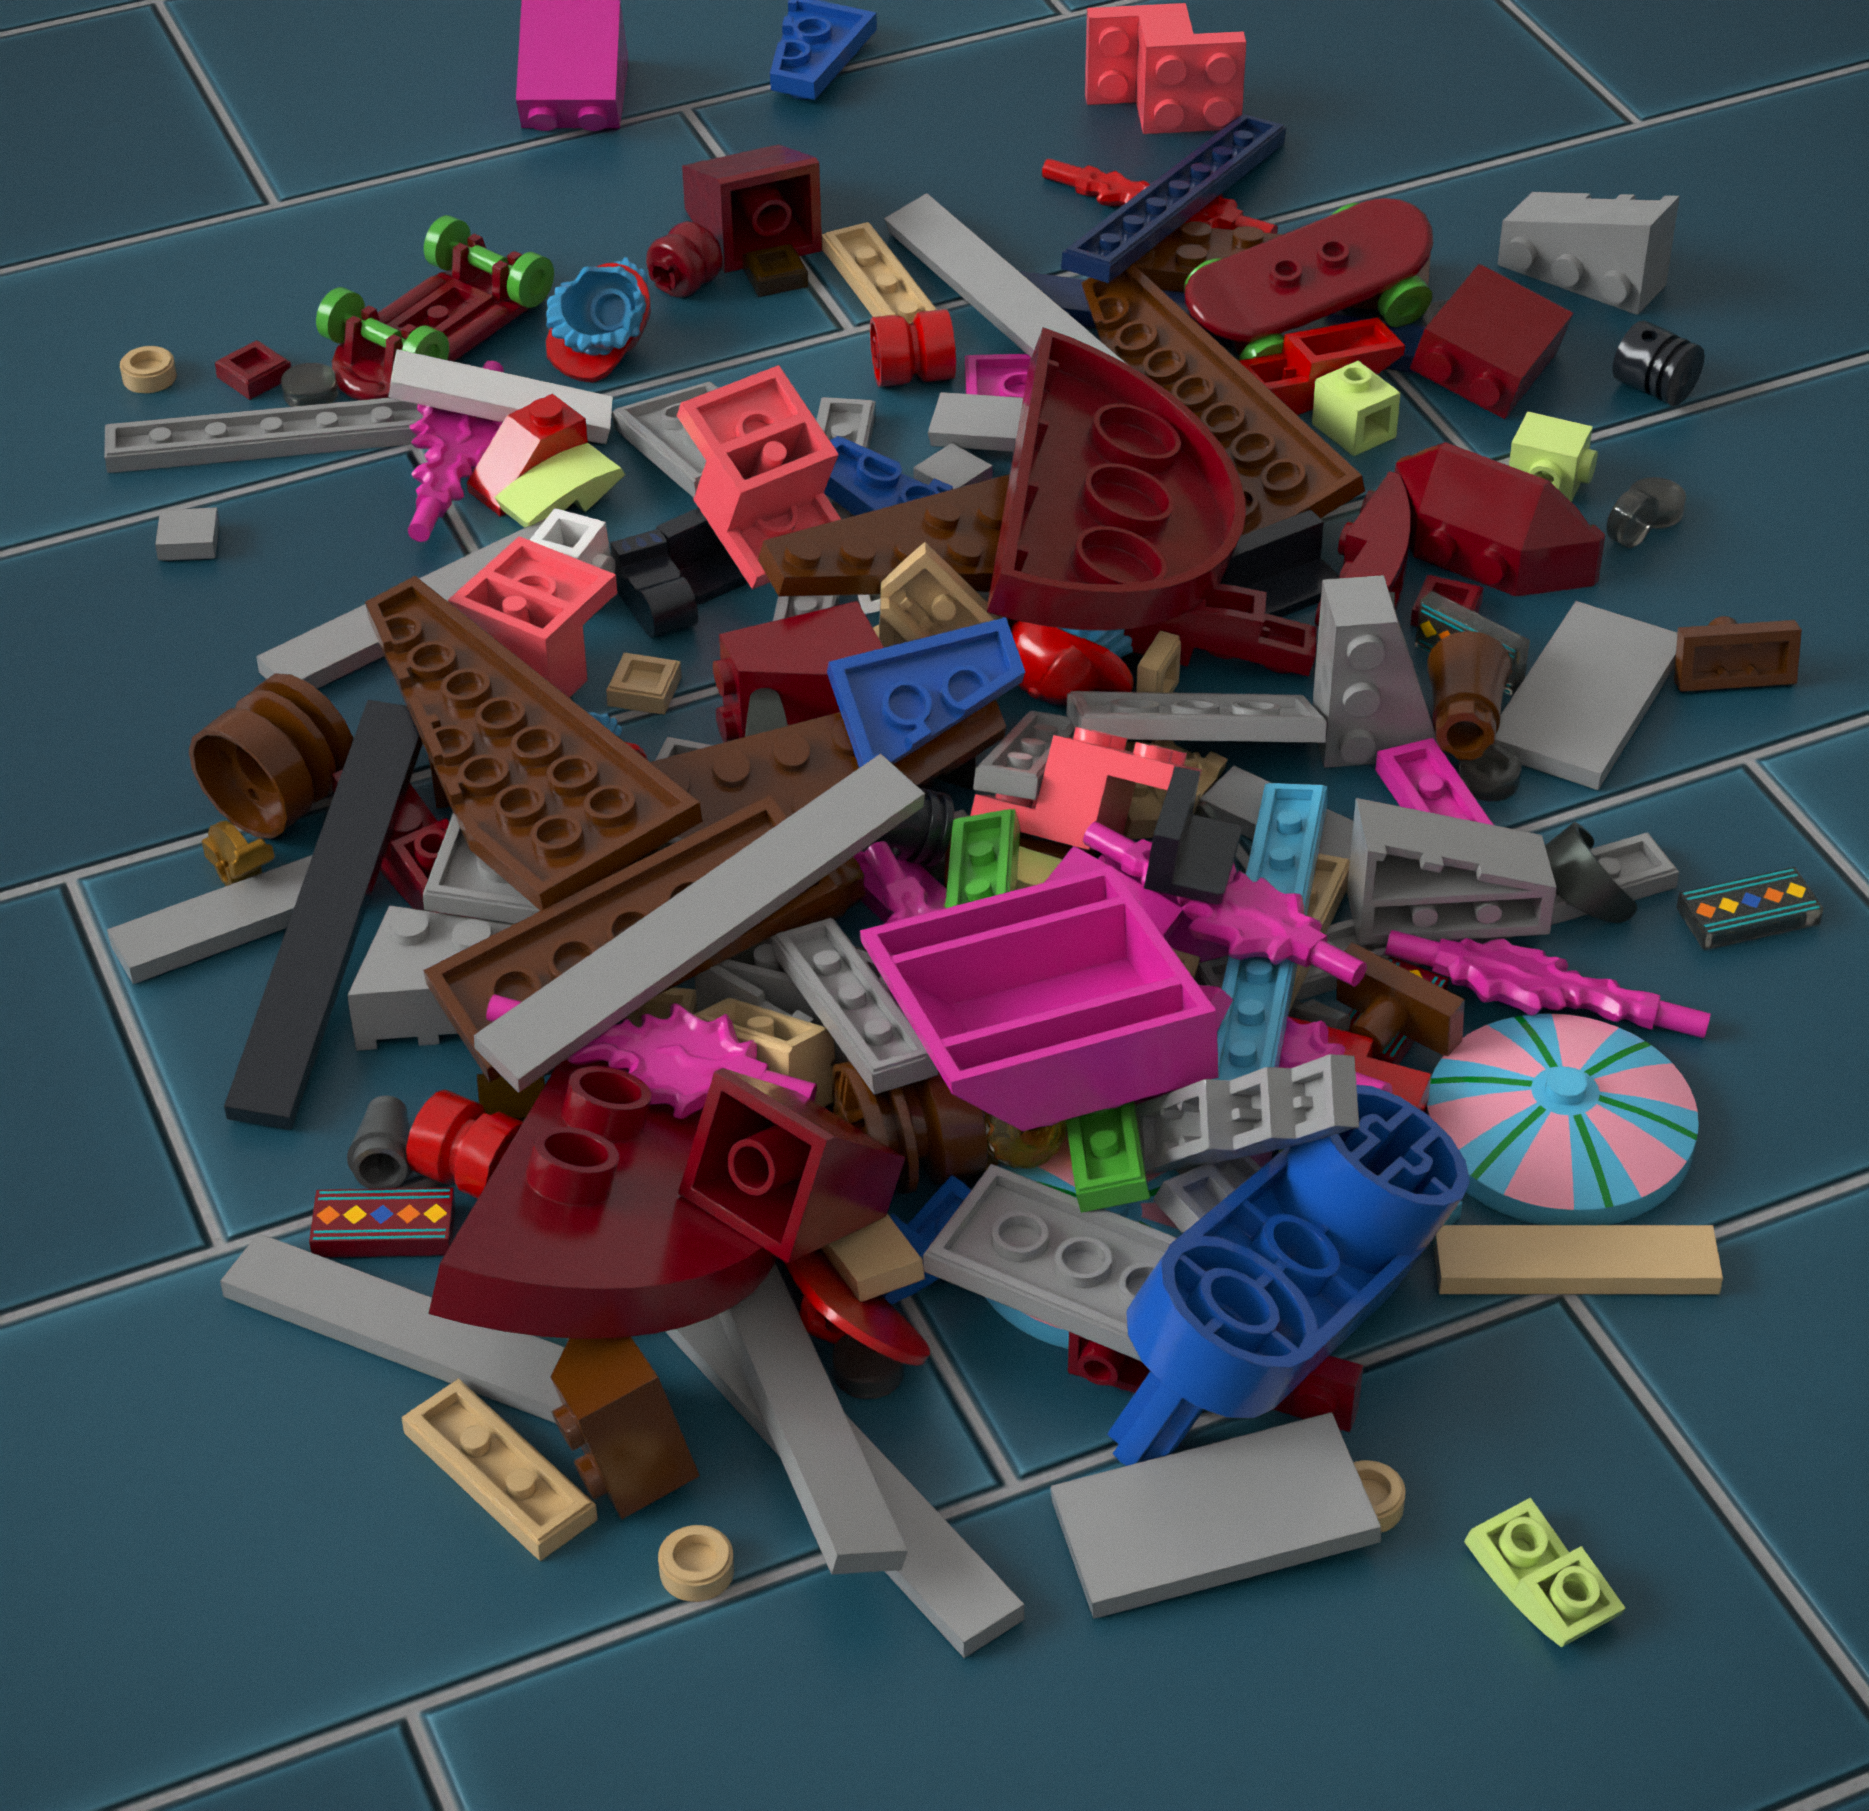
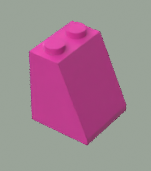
[516,0,629,131]

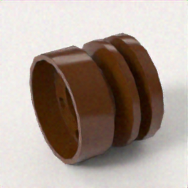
[189,673,354,839]
[831,1061,988,1194]

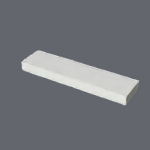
[388,349,613,444]

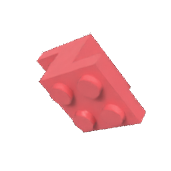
[1085,3,1246,134]
[677,365,841,590]
[448,536,617,698]
[970,727,1202,850]

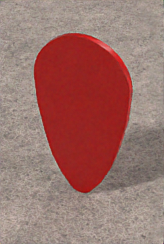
[783,1248,930,1366]

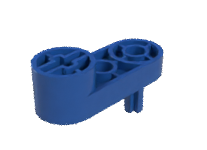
[1107,1085,1470,1466]

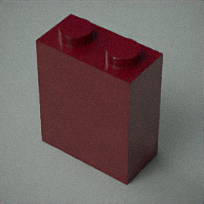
[1410,264,1573,419]

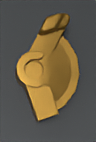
[201,820,274,886]

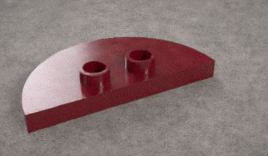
[986,327,1246,631]
[428,1058,777,1339]

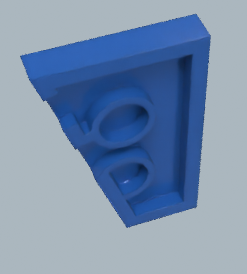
[770,0,877,100]
[824,436,953,516]
[827,617,1025,768]

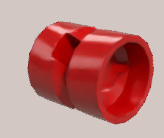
[870,309,956,387]
[406,1089,523,1198]

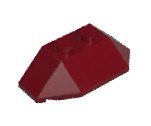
[1395,442,1605,597]

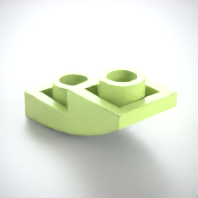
[494,443,625,528]
[1464,1498,1626,1647]

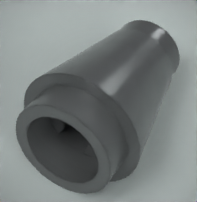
[347,1096,413,1189]

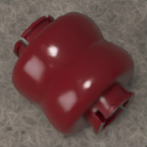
[646,221,723,298]

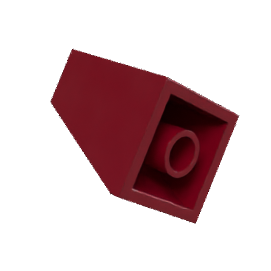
[682,144,822,273]
[713,601,884,742]
[678,1068,905,1263]

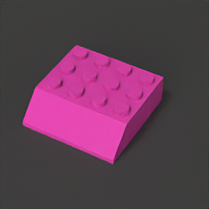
[860,865,1219,1131]

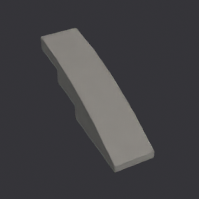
[1135,1054,1359,1174]

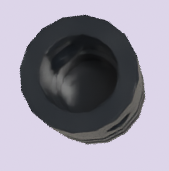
[1612,320,1705,406]
[861,787,954,867]

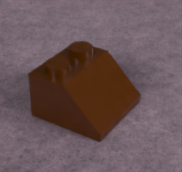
[550,1337,700,1519]

